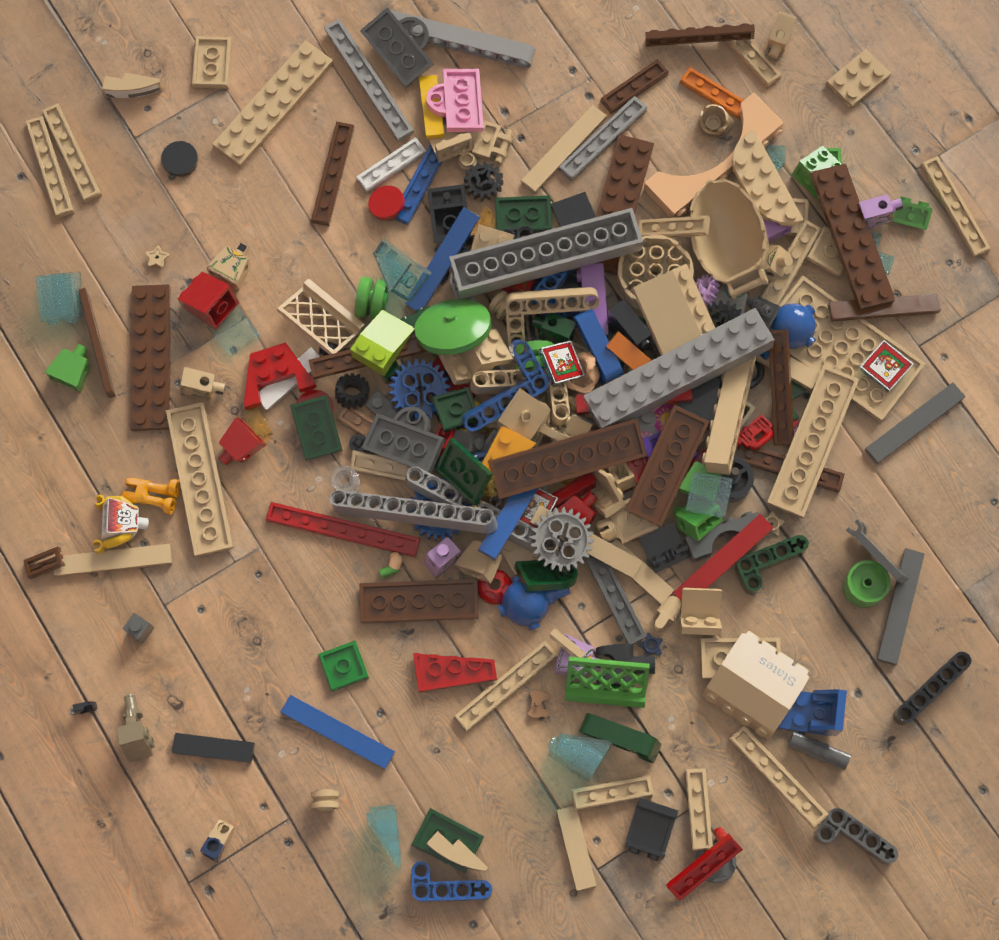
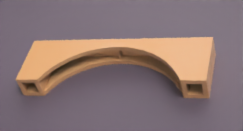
[644,93,784,218]

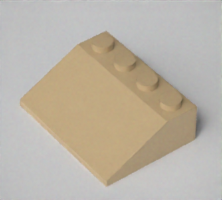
[631,264,715,356]

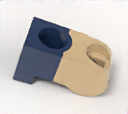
[200,819,235,863]

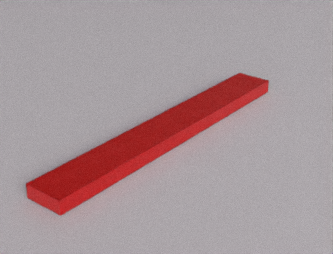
[266,502,421,558]

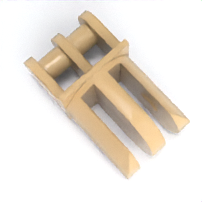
[653,596,681,632]

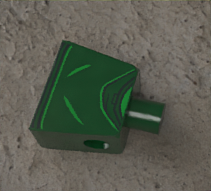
[531,313,577,345]

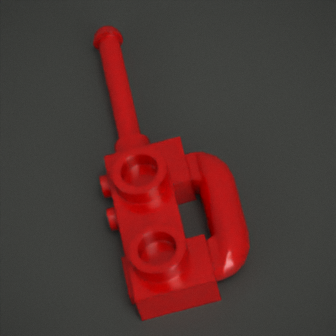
[736,414,773,450]

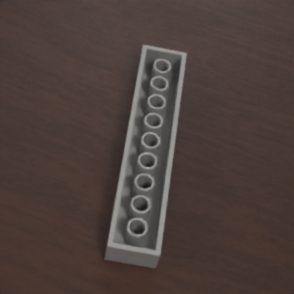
[449,208,643,299]
[584,308,774,429]

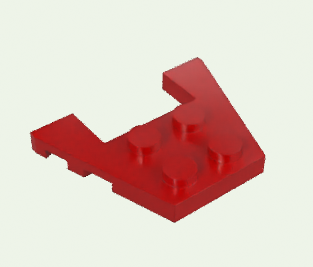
[244,342,317,410]

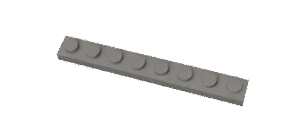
[324,19,414,142]

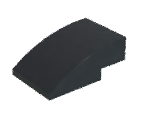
[427,184,471,243]

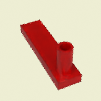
[666,827,743,901]

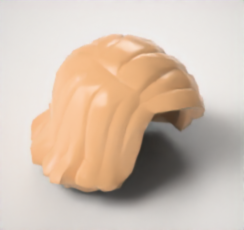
[566,351,600,394]

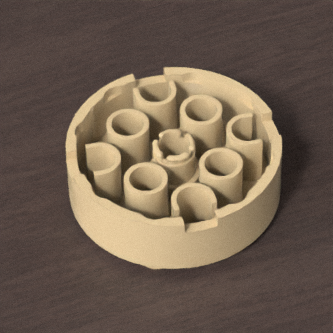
[617,235,694,311]

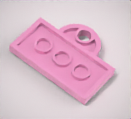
[426,69,484,132]

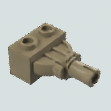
[116,694,155,762]

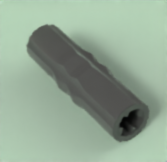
[788,732,851,770]

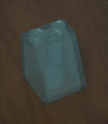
[373,238,432,303]
[35,271,82,325]
[547,733,612,782]

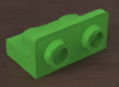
[892,196,933,230]

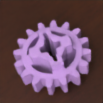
[696,274,720,308]

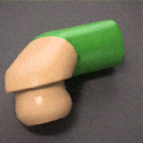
[379,552,402,579]

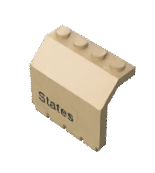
[701,630,810,740]

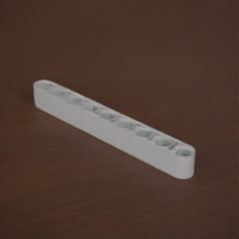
[382,9,536,68]
[405,467,562,556]
[329,490,498,534]

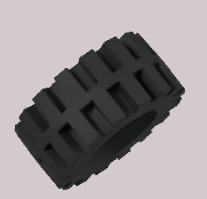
[335,373,370,410]

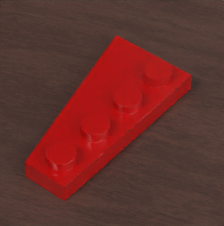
[413,653,497,693]

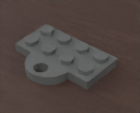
[360,7,434,88]
[362,407,446,473]

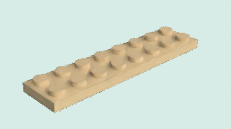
[212,40,334,167]
[766,365,859,519]
[166,402,234,557]

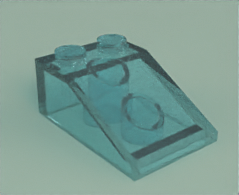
[366,804,402,870]

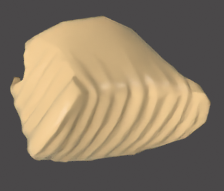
[699,104,734,135]

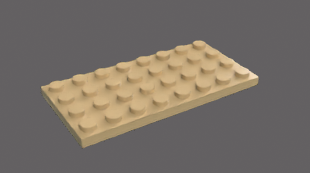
[769,276,926,423]

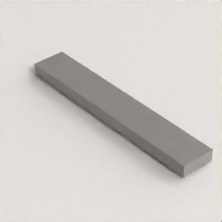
[558,96,648,181]

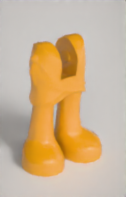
[121,478,180,515]

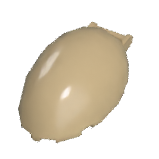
[690,179,769,300]

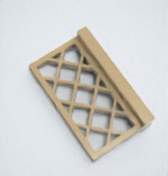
[277,279,365,355]

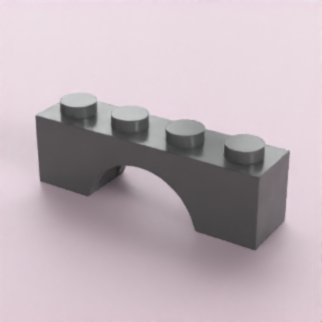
[683,511,764,563]

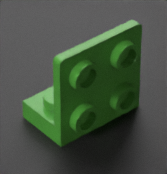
[791,146,841,199]

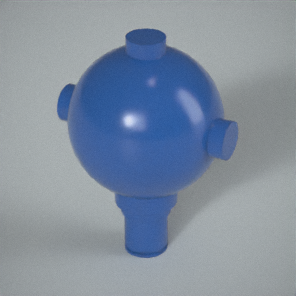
[760,303,816,360]
[498,576,571,631]

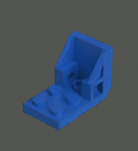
[777,689,847,736]

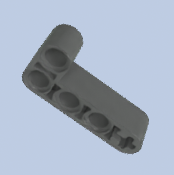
[814,808,898,864]

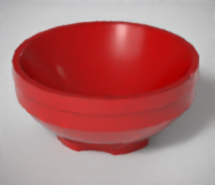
[477,569,512,605]

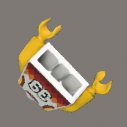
[93,495,148,554]

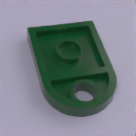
[514,560,578,592]

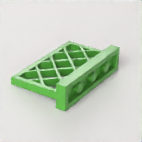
[565,657,650,708]

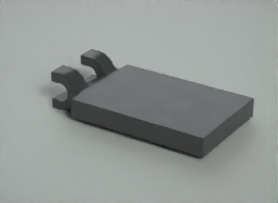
[846,519,909,584]

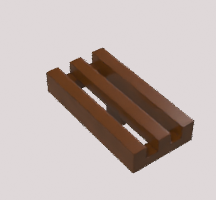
[23,546,65,579]

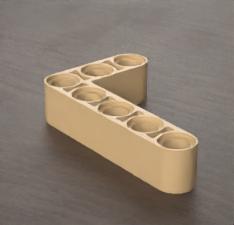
[505,287,600,346]
[470,368,570,427]

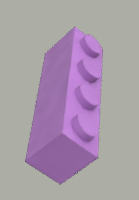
[577,263,609,339]

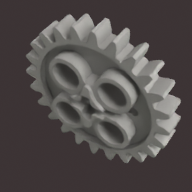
[529,507,594,572]

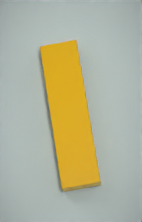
[419,75,445,139]

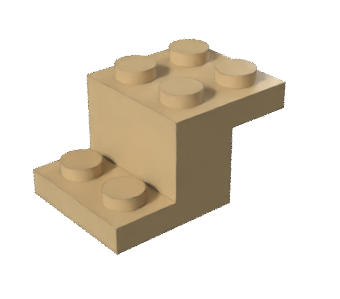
[438,329,513,385]

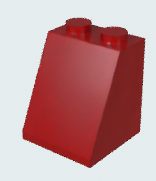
[178,272,240,330]

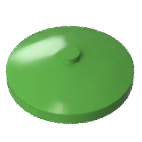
[415,299,491,355]

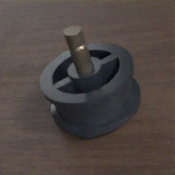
[717,457,754,503]

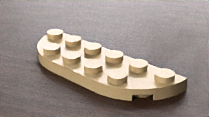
[733,130,804,226]

